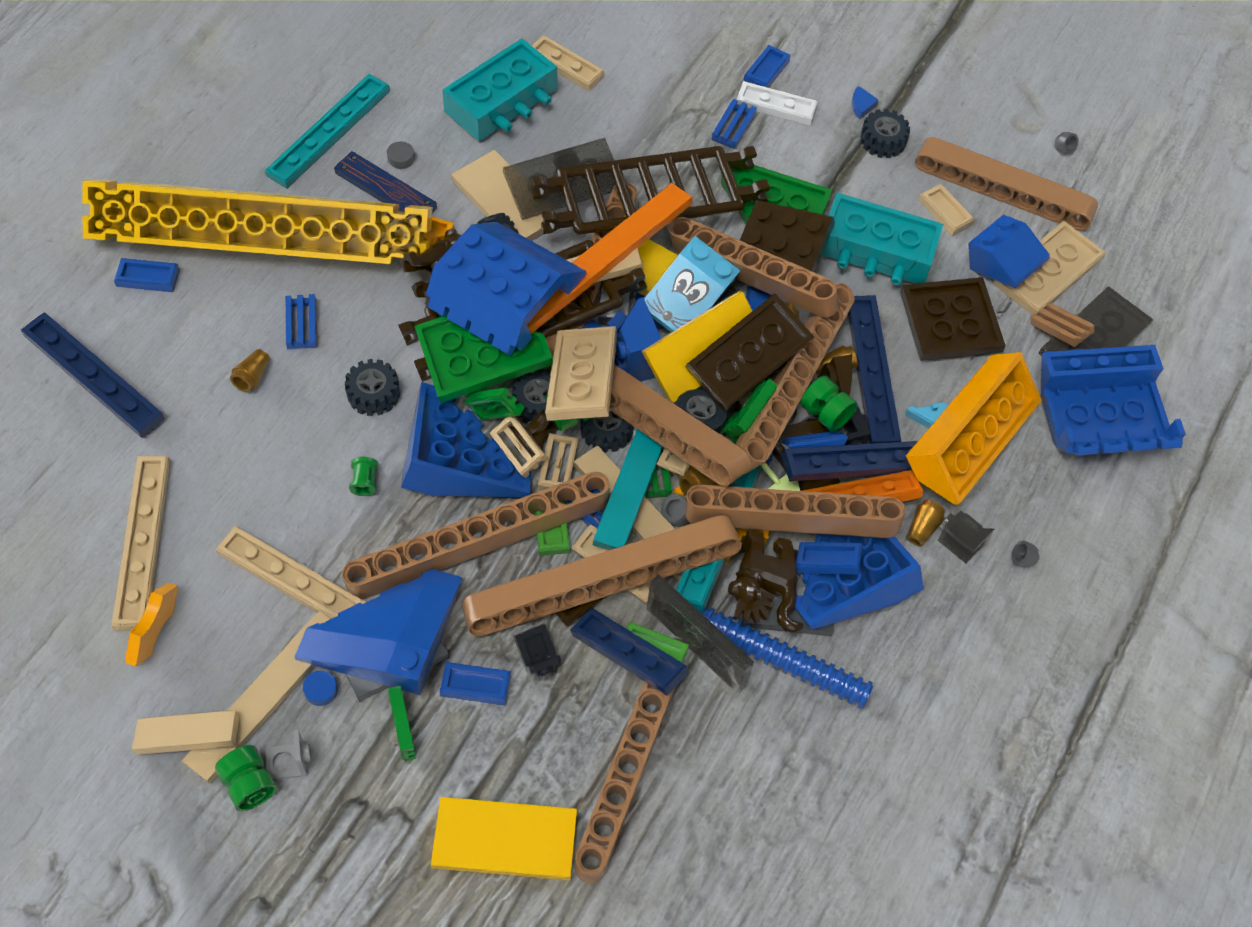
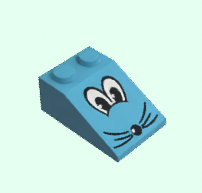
[644,236,740,333]

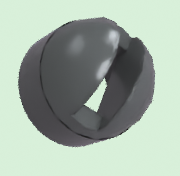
[1055,132,1079,154]
[1012,541,1040,567]

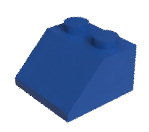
[968,214,1050,288]
[614,297,661,382]

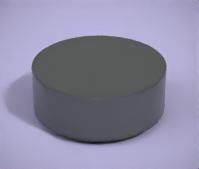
[387,141,414,168]
[661,494,688,526]

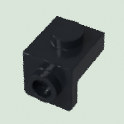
[843,406,871,445]
[513,624,562,677]

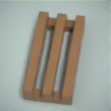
[1031,303,1094,347]

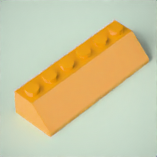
[906,352,1042,505]

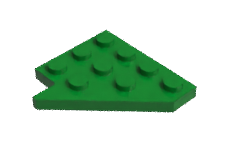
[721,165,832,224]
[414,315,553,403]

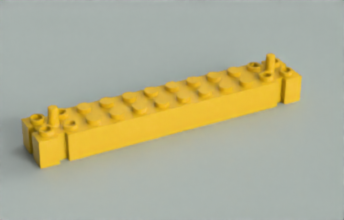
[82,179,433,264]

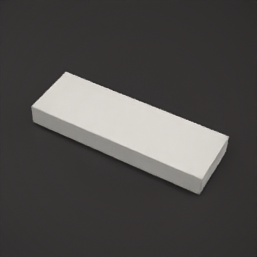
[736,81,818,125]

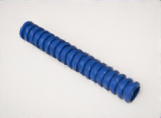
[690,607,873,709]

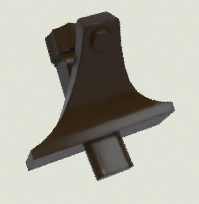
[509,411,558,455]

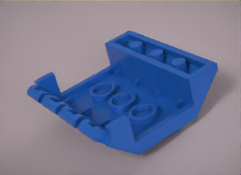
[426,222,587,355]
[1040,345,1186,455]

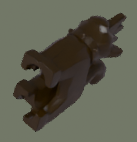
[400,229,461,307]
[728,529,803,633]

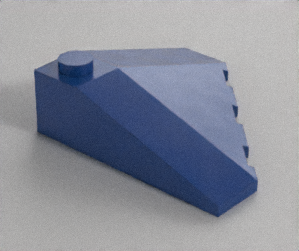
[401,382,531,498]
[795,515,924,630]
[294,569,463,695]

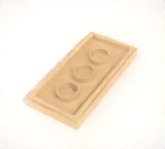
[451,149,554,240]
[993,221,1106,316]
[545,326,617,421]

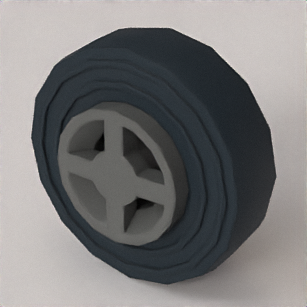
[675,389,726,433]

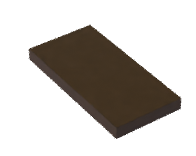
[685,293,814,412]

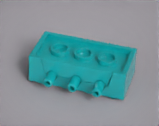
[442,38,557,142]
[822,192,944,285]

